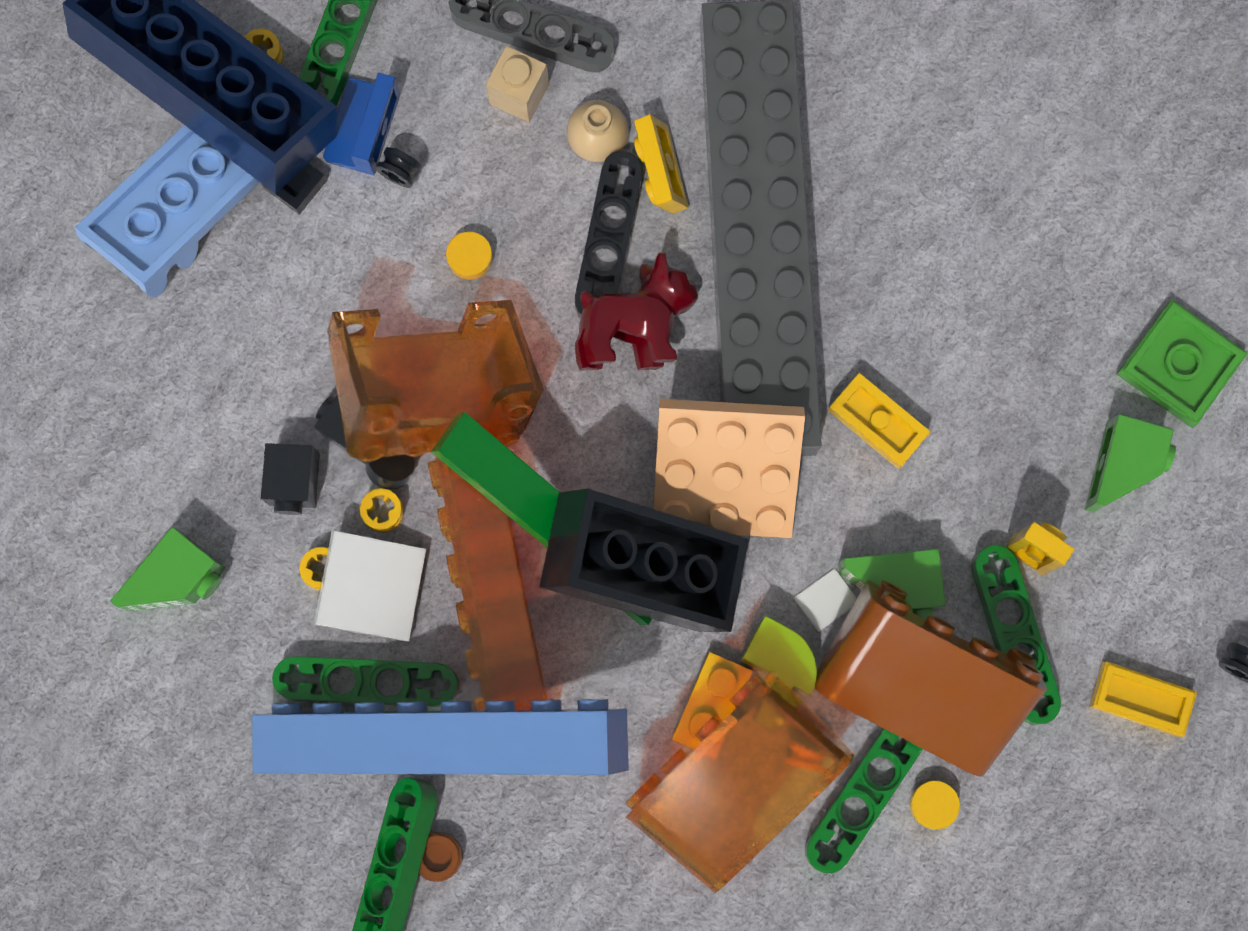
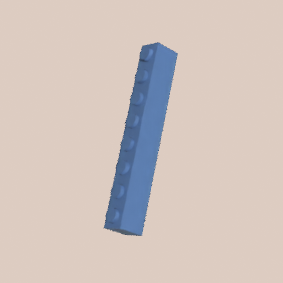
[252,699,629,775]

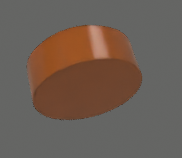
[419,832,463,882]

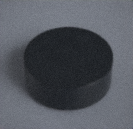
[365,441,415,489]

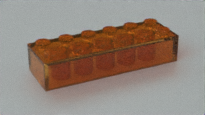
[428,456,547,710]

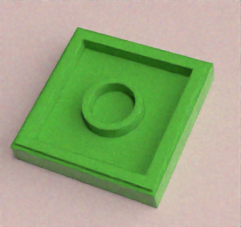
[1116,300,1248,428]

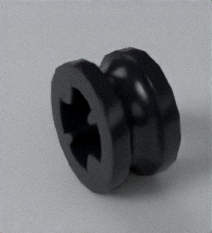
[375,147,422,188]
[1218,642,1248,683]

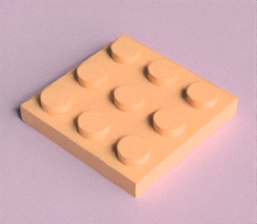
[653,399,805,538]

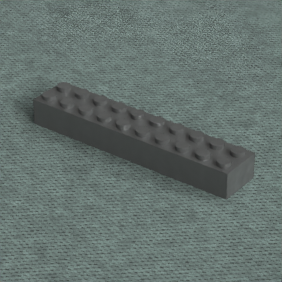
[700,0,822,456]

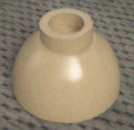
[567,100,629,162]

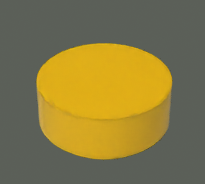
[446,232,493,280]
[909,781,960,830]

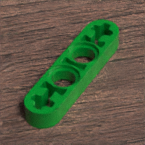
[298,0,378,106]
[971,545,1061,725]
[272,656,459,707]
[805,728,923,874]
[352,778,438,931]

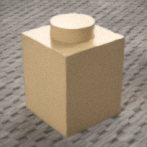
[486,46,549,123]

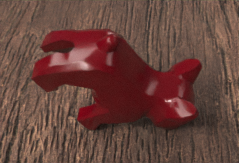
[575,253,699,371]

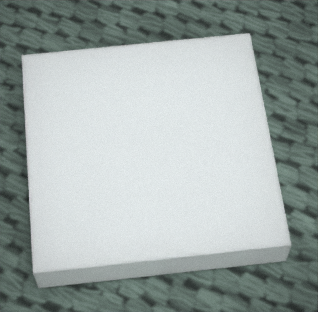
[314,531,426,642]

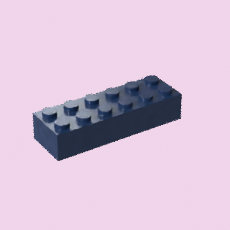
[62,0,337,194]

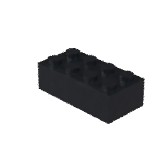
[539,488,748,632]

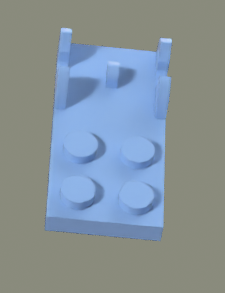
[75,125,259,297]

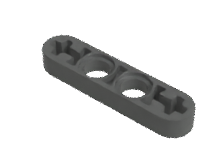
[448,0,614,73]

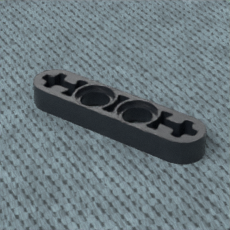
[575,151,642,319]

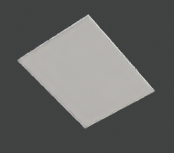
[794,568,857,632]

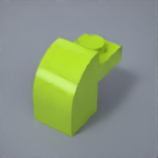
[740,616,817,729]

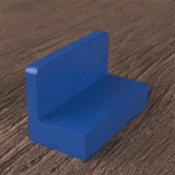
[323,72,401,176]

